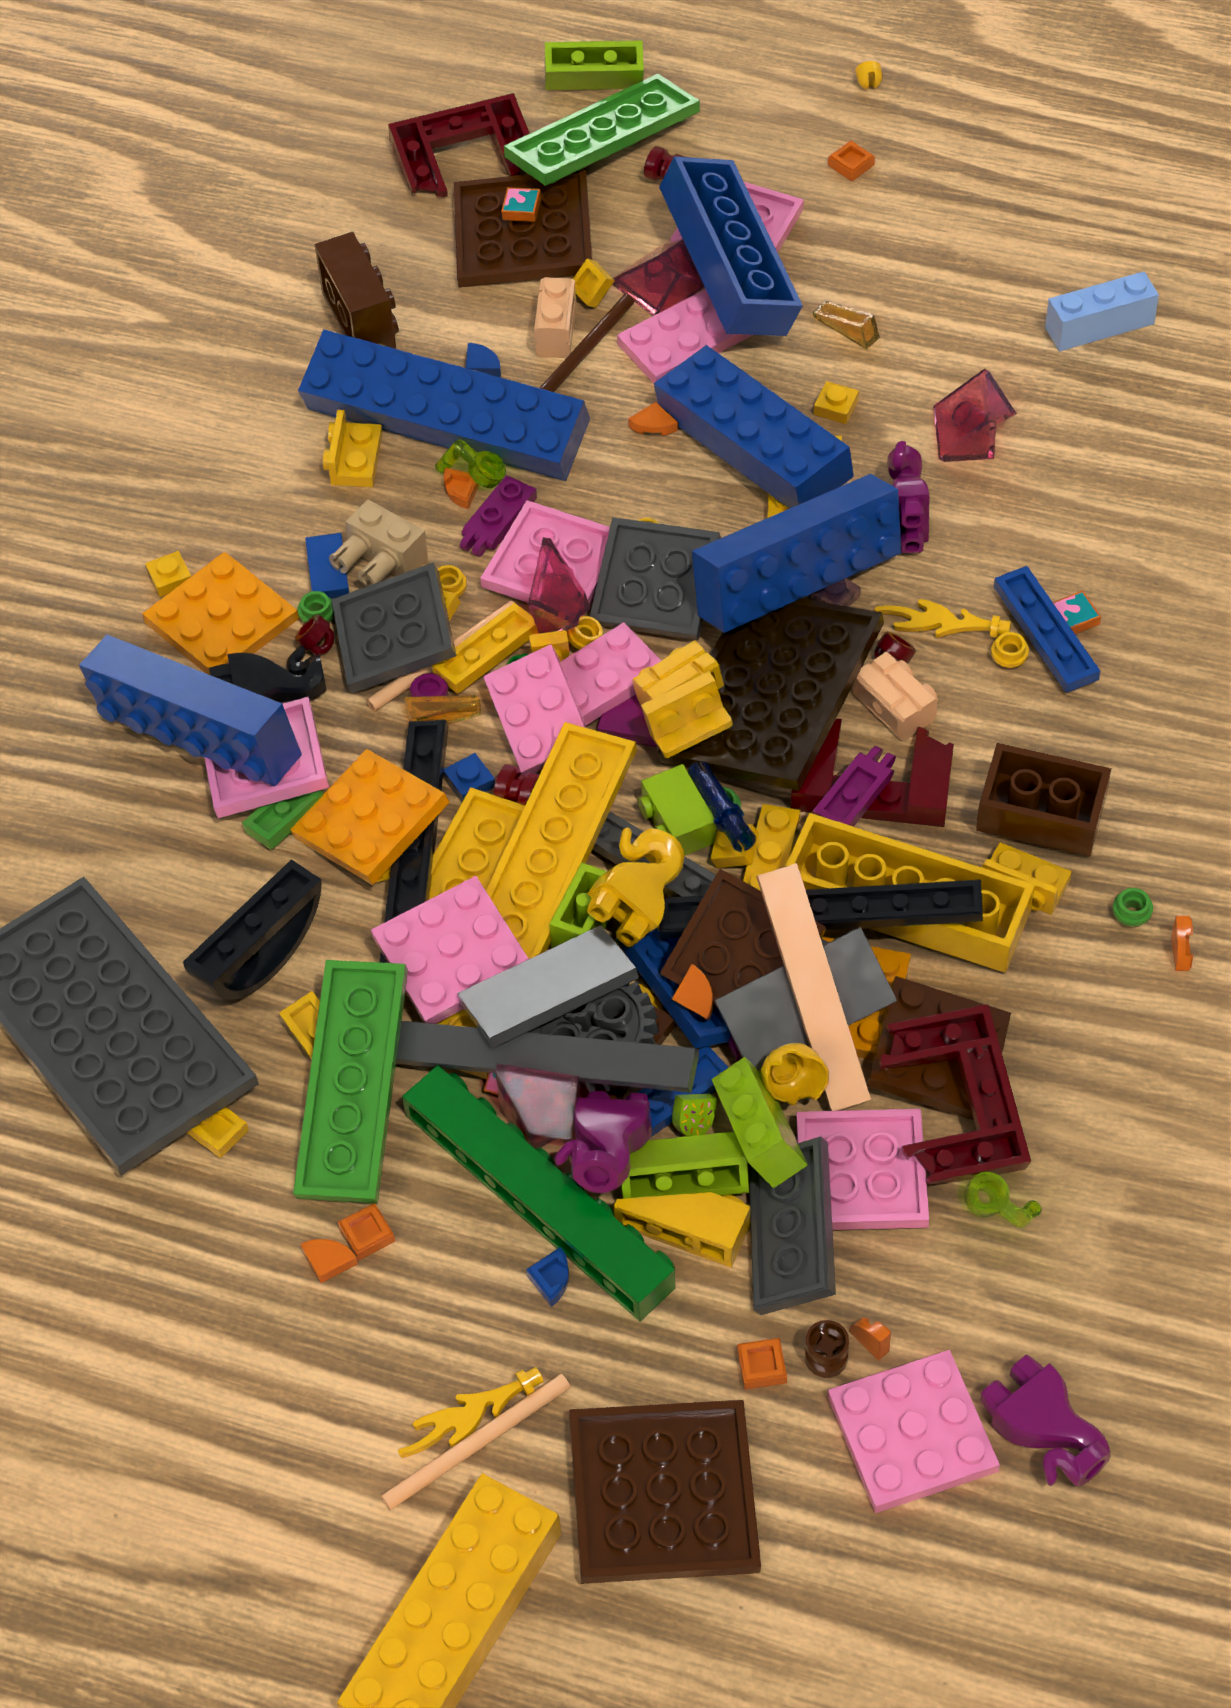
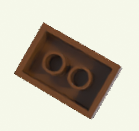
[314,232,399,349]
[976,743,1112,857]

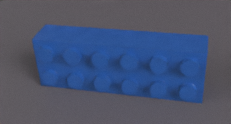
[659,156,803,336]
[654,345,854,509]
[692,474,901,633]
[79,635,302,786]

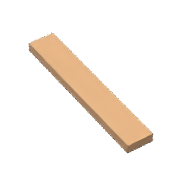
[756,863,871,1111]

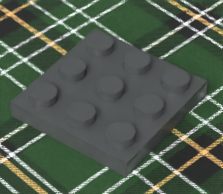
[590,517,721,641]
[332,562,457,693]

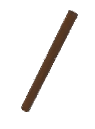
[539,294,634,392]

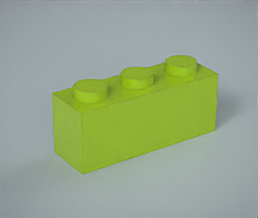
[544,40,644,90]
[711,1057,808,1188]
[621,1131,749,1199]

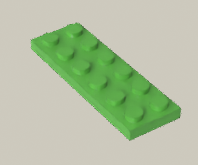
[504,74,700,186]
[293,960,408,1204]

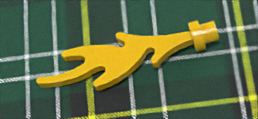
[875,599,1012,638]
[398,1366,544,1458]

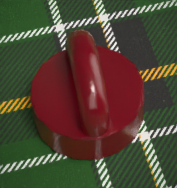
[295,614,334,656]
[874,631,916,663]

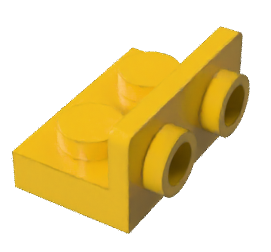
[323,410,383,487]
[641,671,733,758]
[982,842,1072,915]

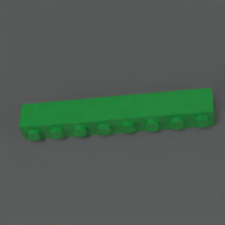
[402,1065,676,1322]

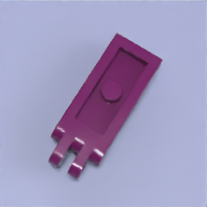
[460,475,537,557]
[813,745,896,827]

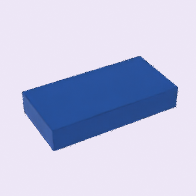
[305,533,349,599]

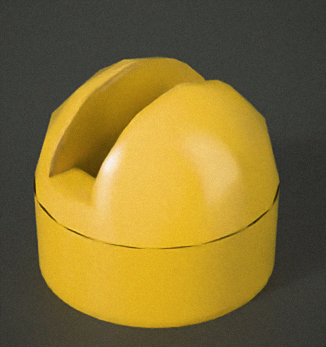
[855,61,883,90]

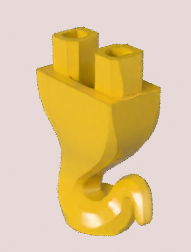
[587,827,684,947]

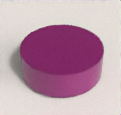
[410,673,449,711]

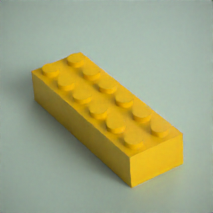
[785,813,1035,973]
[337,1473,561,1708]

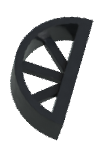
[183,859,322,1000]

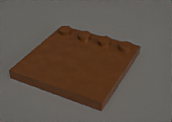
[454,168,593,288]
[569,1400,761,1584]

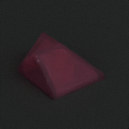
[612,238,705,316]
[933,368,1017,462]
[528,537,591,634]
[495,1063,580,1149]

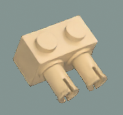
[329,499,428,587]

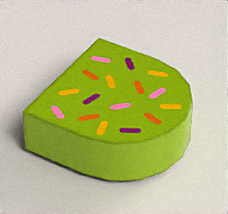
[672,1094,717,1136]

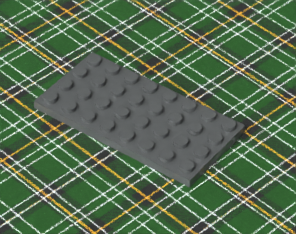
[0,877,259,1175]

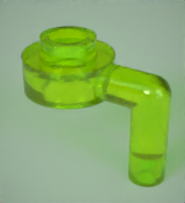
[435,439,506,488]
[964,1172,1041,1228]

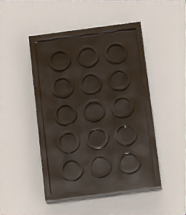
[657,598,884,791]

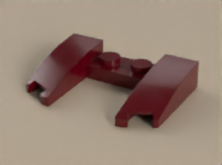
[388,93,530,197]
[791,719,954,827]
[879,1004,1031,1185]

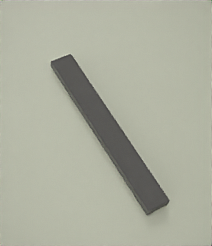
[396,1021,699,1093]

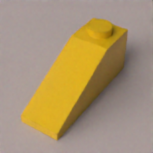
[614,1192,751,1268]

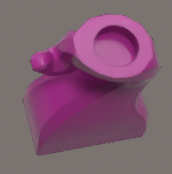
[887,441,930,553]
[554,1091,652,1193]
[980,1354,1111,1487]

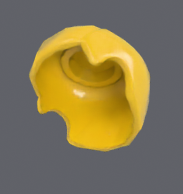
[761,1043,829,1106]

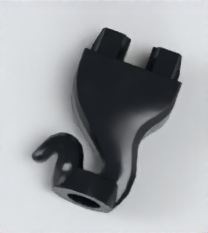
[209,645,327,703]

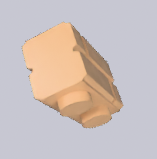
[534,277,576,358]
[853,652,938,741]

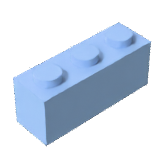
[1045,271,1159,352]

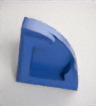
[466,343,501,377]
[526,1247,569,1307]

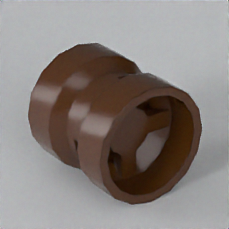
[805,1320,849,1378]

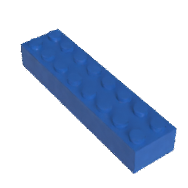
[298,329,590,481]

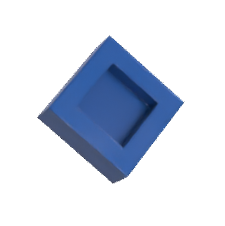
[443,753,495,802]

